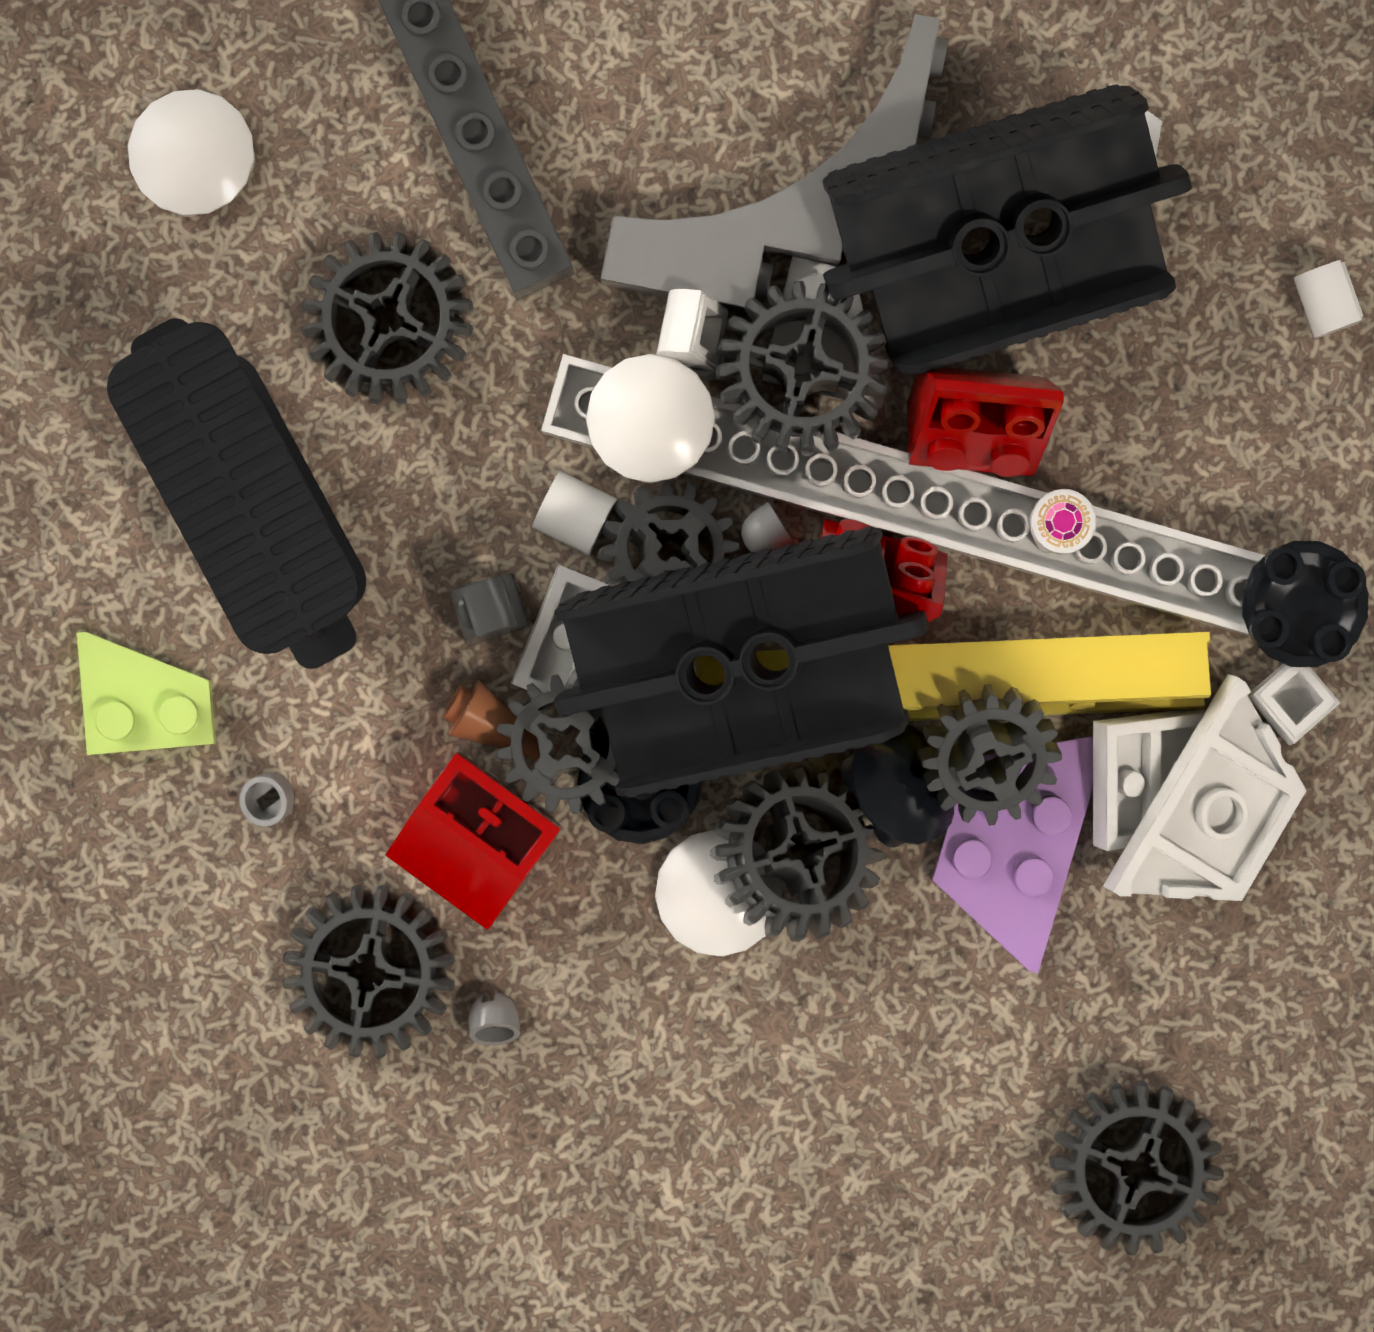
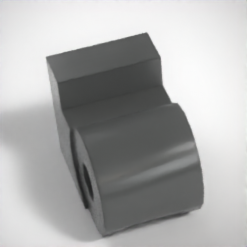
[449,573,530,646]

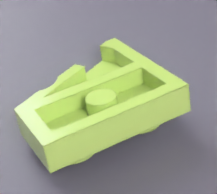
[76,632,216,755]

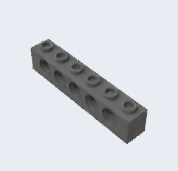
[378,0,575,301]

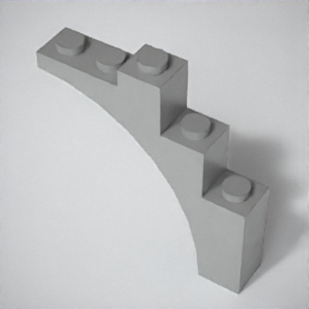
[601,14,949,314]

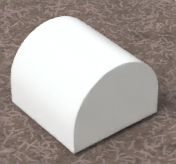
[1293,260,1363,338]
[656,289,729,370]
[532,471,618,556]
[1248,664,1340,746]

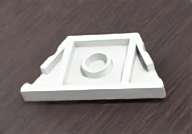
[1103,674,1306,901]

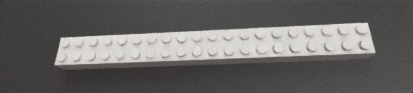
[541,354,1265,637]

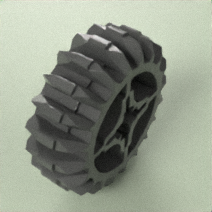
[302,232,474,405]
[715,281,890,456]
[710,767,884,942]
[282,885,455,1058]
[1049,1080,1224,1255]

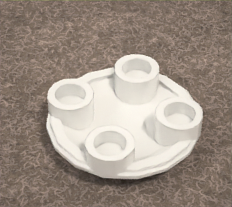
[128,89,256,217]
[586,354,715,484]
[655,830,782,957]

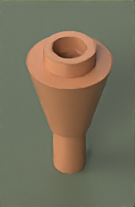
[443,679,559,762]

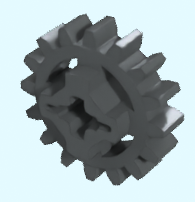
[598,480,739,585]
[496,674,620,814]
[918,684,1062,826]

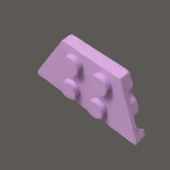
[931,736,1093,973]

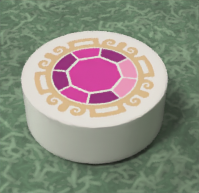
[1030,489,1096,554]

